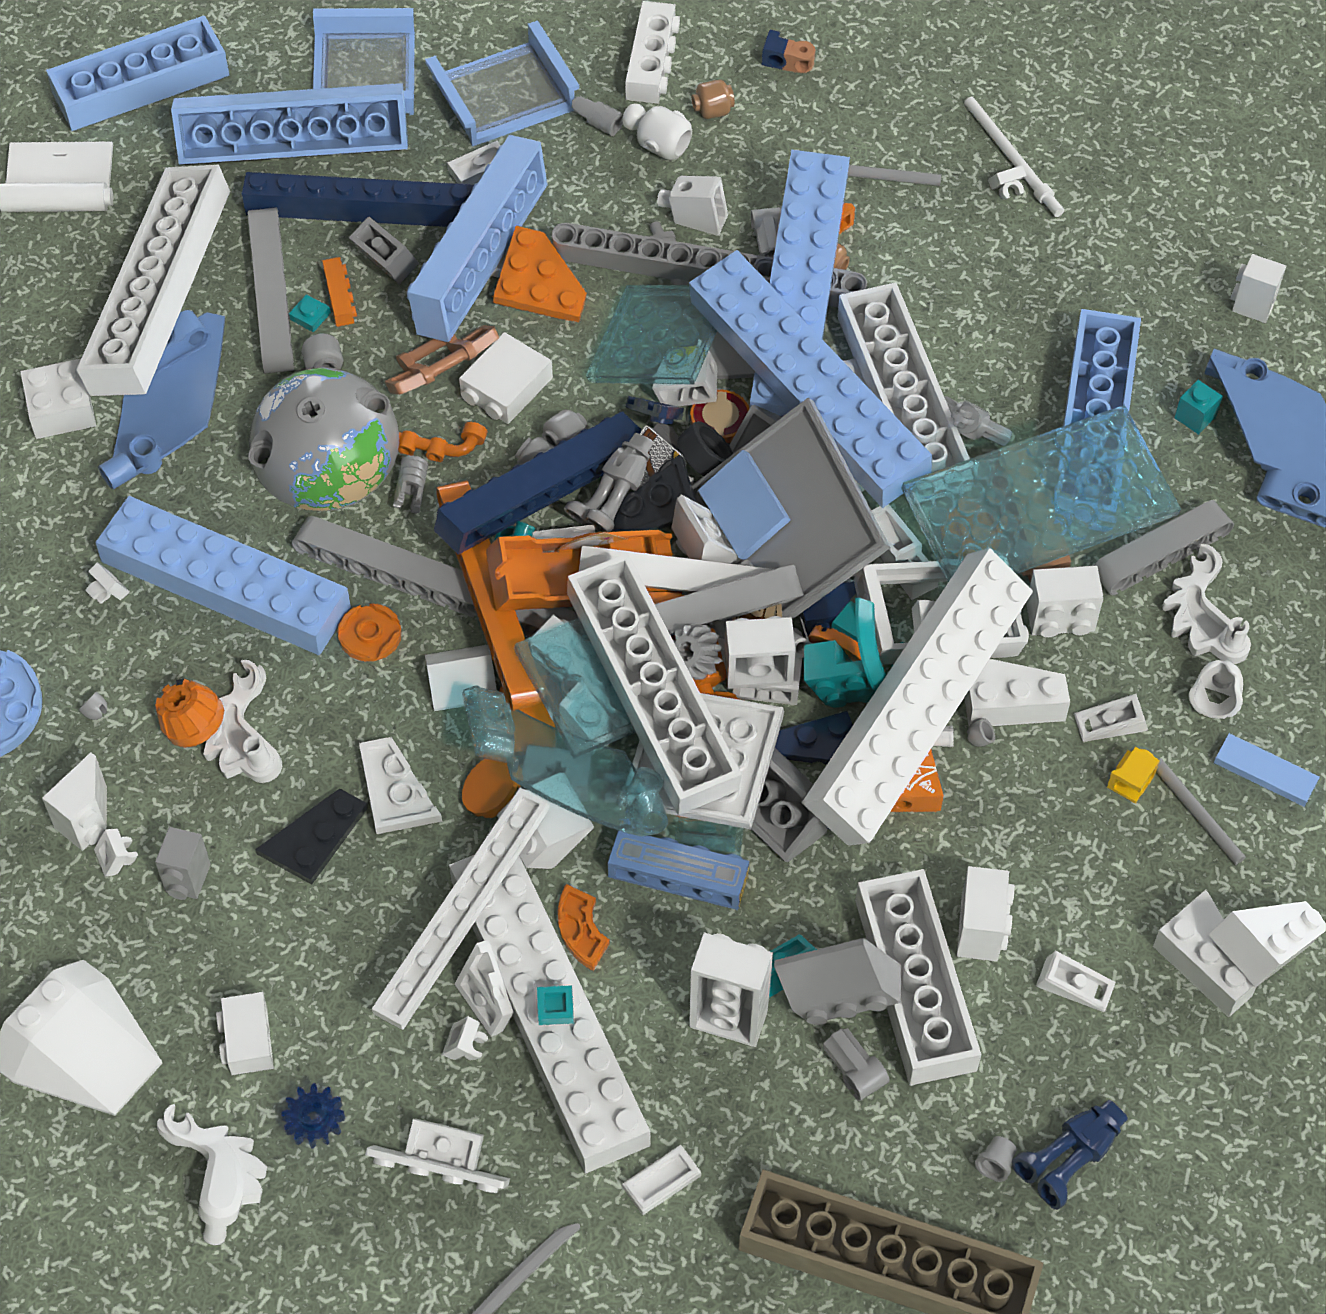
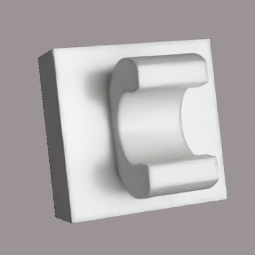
[988,165,1026,200]
[85,562,130,604]
[94,828,138,876]
[442,1016,488,1060]

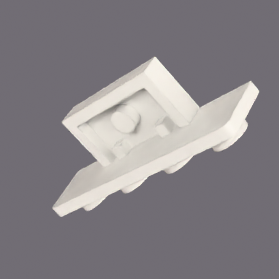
[365,1118,510,1193]

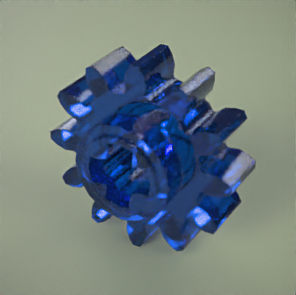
[281,1083,346,1149]

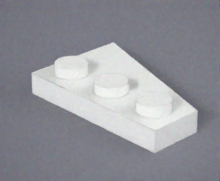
[359,737,442,834]

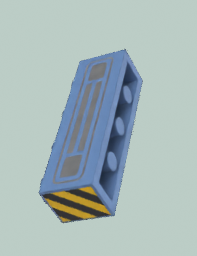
[608,828,749,910]

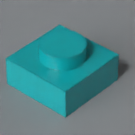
[289,294,331,333]
[537,985,574,1025]

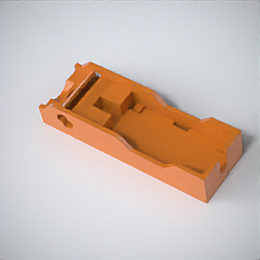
[486,530,683,611]

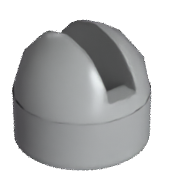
[79,691,107,720]
[967,719,995,747]

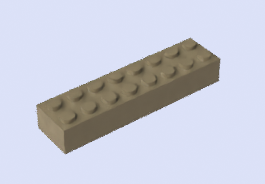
[739,1170,1044,1314]

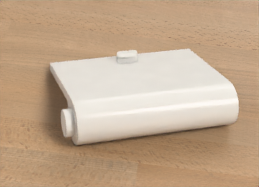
[0,141,113,212]

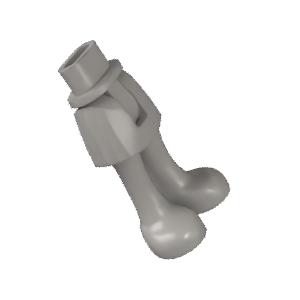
[564,433,654,532]

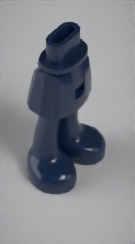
[1012,1100,1128,1210]

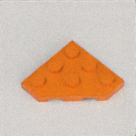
[493,226,587,322]

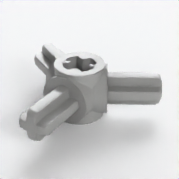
[944,396,1012,446]

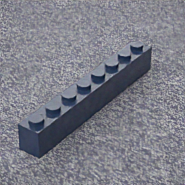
[242,172,474,227]
[434,412,642,555]

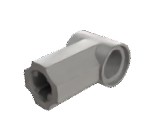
[823,1028,890,1101]

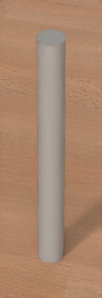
[848,165,941,186]
[1156,758,1246,865]

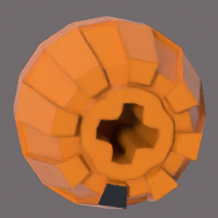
[155,679,225,748]

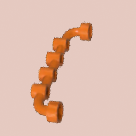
[398,422,488,462]

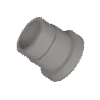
[975,1136,1017,1182]

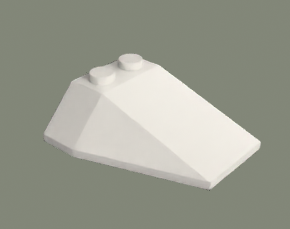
[0,960,162,1116]

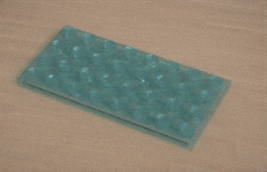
[901,405,1182,582]

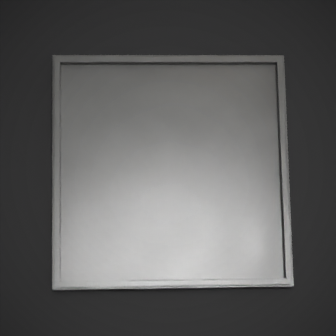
[687,398,891,621]

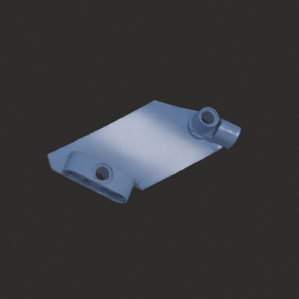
[98,310,225,490]
[1204,349,1326,528]

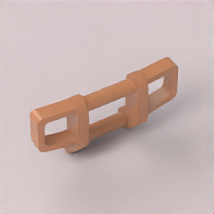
[385,325,499,395]

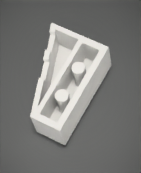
[964,659,1070,726]
[1153,890,1256,1018]
[1208,901,1326,988]

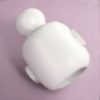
[622,103,692,160]

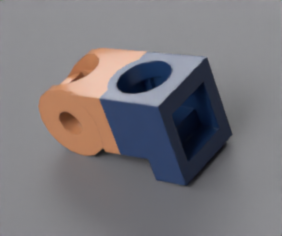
[761,30,816,73]

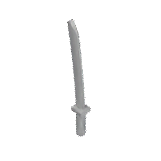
[473,1223,580,1314]

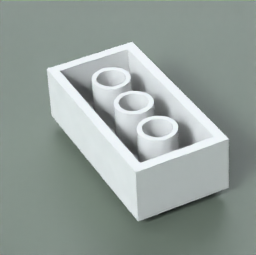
[690,933,773,1047]

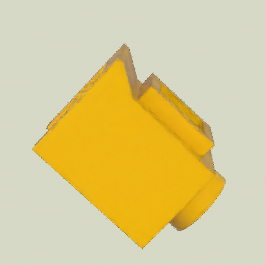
[1107,746,1160,804]

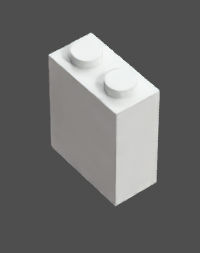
[459,332,553,424]

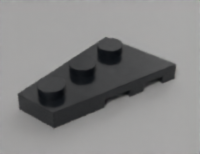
[611,454,697,532]
[255,788,368,885]

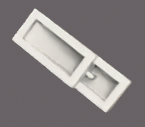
[871,504,938,600]

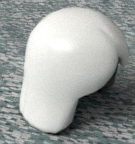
[1189,660,1243,719]

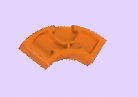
[558,884,610,971]

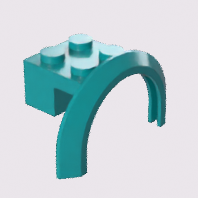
[804,598,904,707]

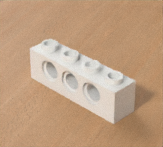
[625,1,680,104]

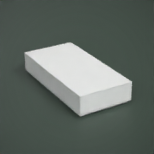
[622,1145,701,1215]

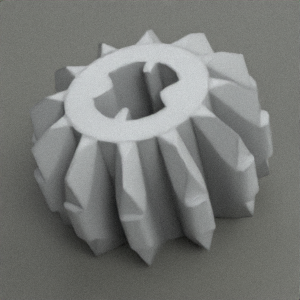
[673,624,724,680]

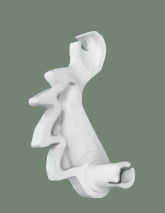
[1162,544,1251,664]
[203,660,282,783]
[157,1104,267,1245]

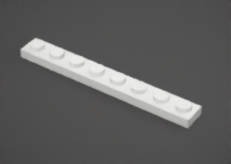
[372,787,550,1030]

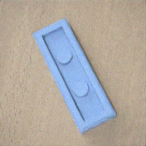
[1214,733,1319,807]

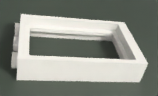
[854,558,1029,665]

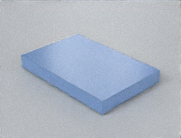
[698,450,791,560]

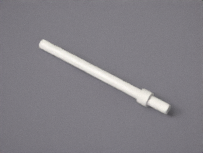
[964,97,1064,217]

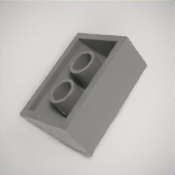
[751,747,828,862]
[774,938,901,1025]

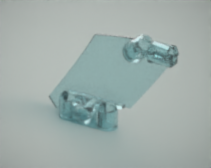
[462,685,668,837]

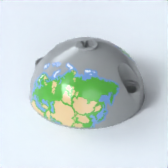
[248,368,399,511]

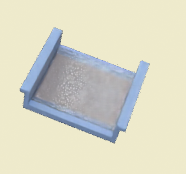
[313,8,415,115]
[425,20,579,147]

